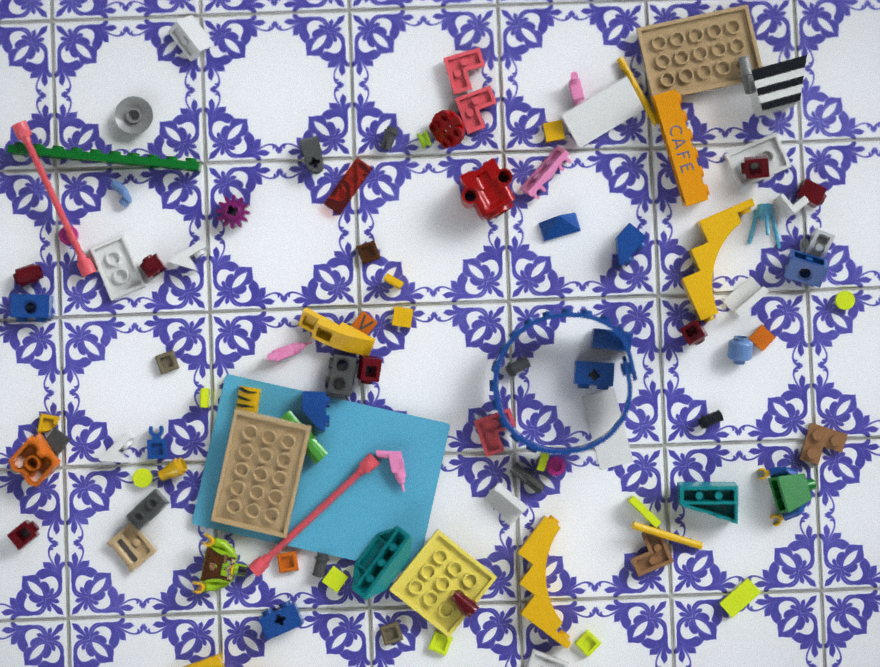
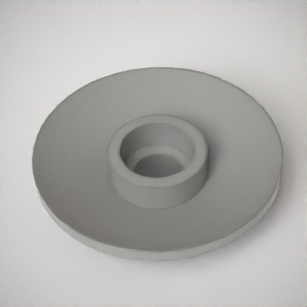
[115,96,153,135]

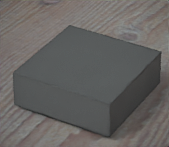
[46,428,71,455]

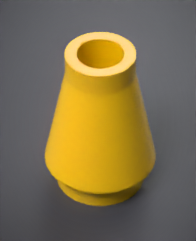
[158,457,188,481]

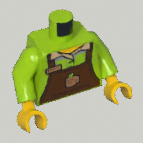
[191,533,248,594]

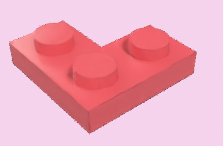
[443,47,485,95]
[454,85,497,135]
[474,408,516,457]

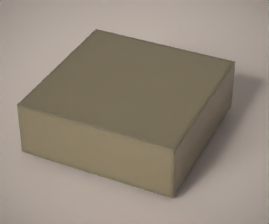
[155,350,180,374]
[379,621,404,646]

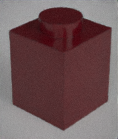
[794,178,827,208]

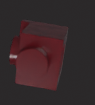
[741,154,770,179]
[140,253,167,280]
[679,319,708,346]
[357,355,382,384]
[7,520,40,550]

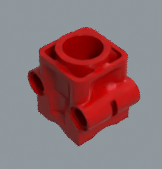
[459,158,516,221]

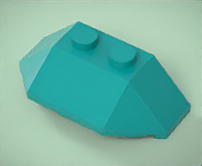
[351,526,413,600]

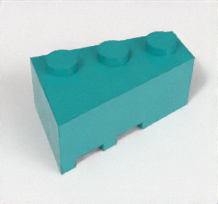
[677,482,738,524]

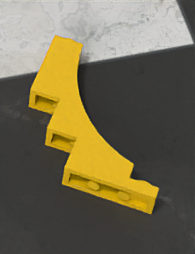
[680,198,755,323]
[517,515,572,649]

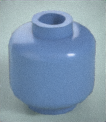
[727,335,753,365]

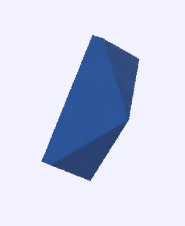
[539,212,581,241]

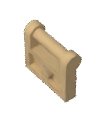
[106,523,158,573]

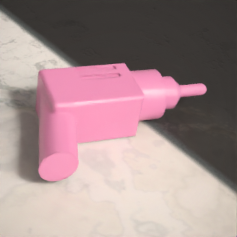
[568,71,584,106]
[267,341,312,362]
[376,450,406,492]

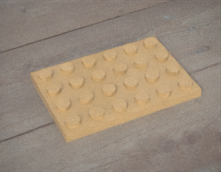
[636,4,762,97]
[211,408,312,538]

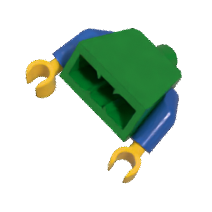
[757,466,816,526]

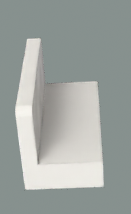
[168,15,214,62]
[773,194,810,218]
[723,276,769,318]
[484,482,528,523]

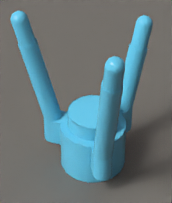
[748,203,781,249]

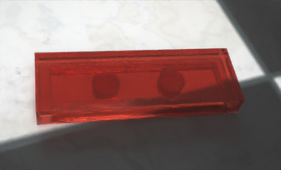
[324,158,373,215]

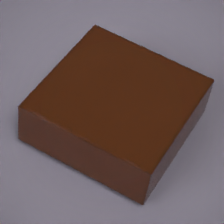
[356,240,381,265]

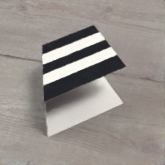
[749,55,807,117]

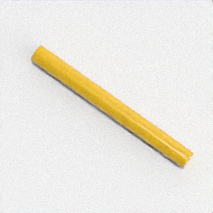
[616,56,659,126]
[631,521,703,549]

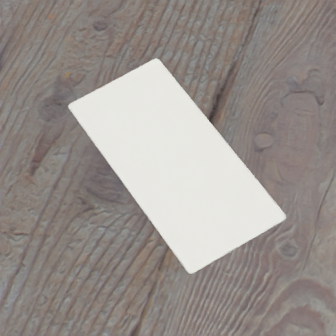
[581,388,633,470]

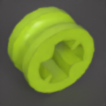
[417,130,432,149]

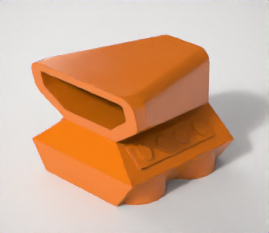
[8,432,61,489]

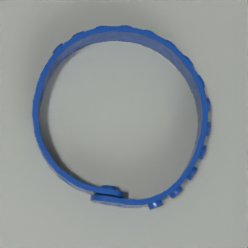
[489,309,638,455]

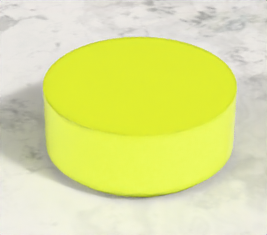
[835,291,855,310]
[133,468,153,488]

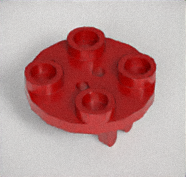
[429,110,466,148]

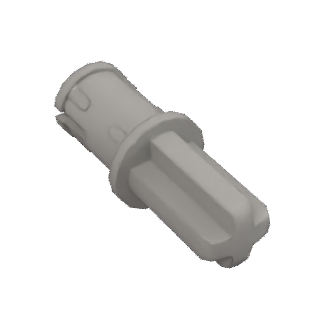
[737,55,756,95]

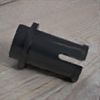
[698,409,724,429]

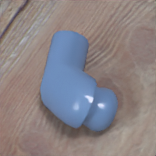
[110,180,132,208]

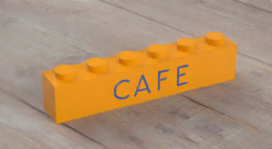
[651,89,710,207]

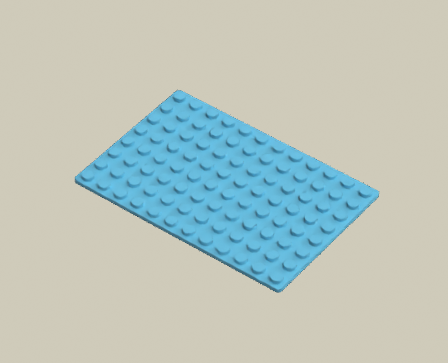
[192,374,450,571]

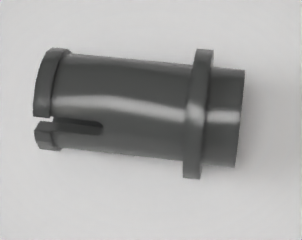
[380,126,398,151]
[505,356,531,377]
[312,553,330,578]

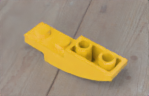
[298,307,376,356]

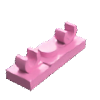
[520,146,571,200]

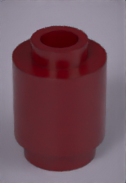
[13,263,44,287]

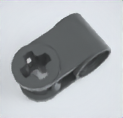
[299,135,324,174]

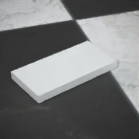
[560,76,645,148]

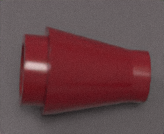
[450,590,479,618]

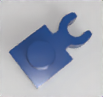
[147,426,168,459]

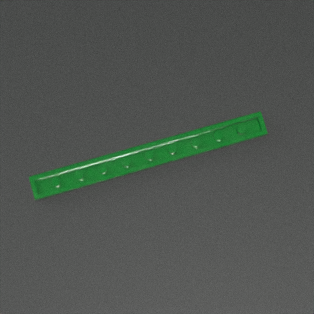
[7,142,202,172]

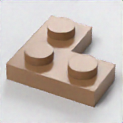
[798,423,848,465]
[630,526,674,577]

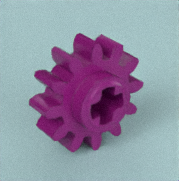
[216,195,251,229]

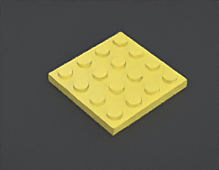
[389,529,497,637]

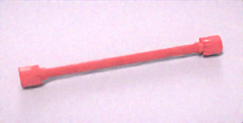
[12,120,96,277]
[248,453,380,577]

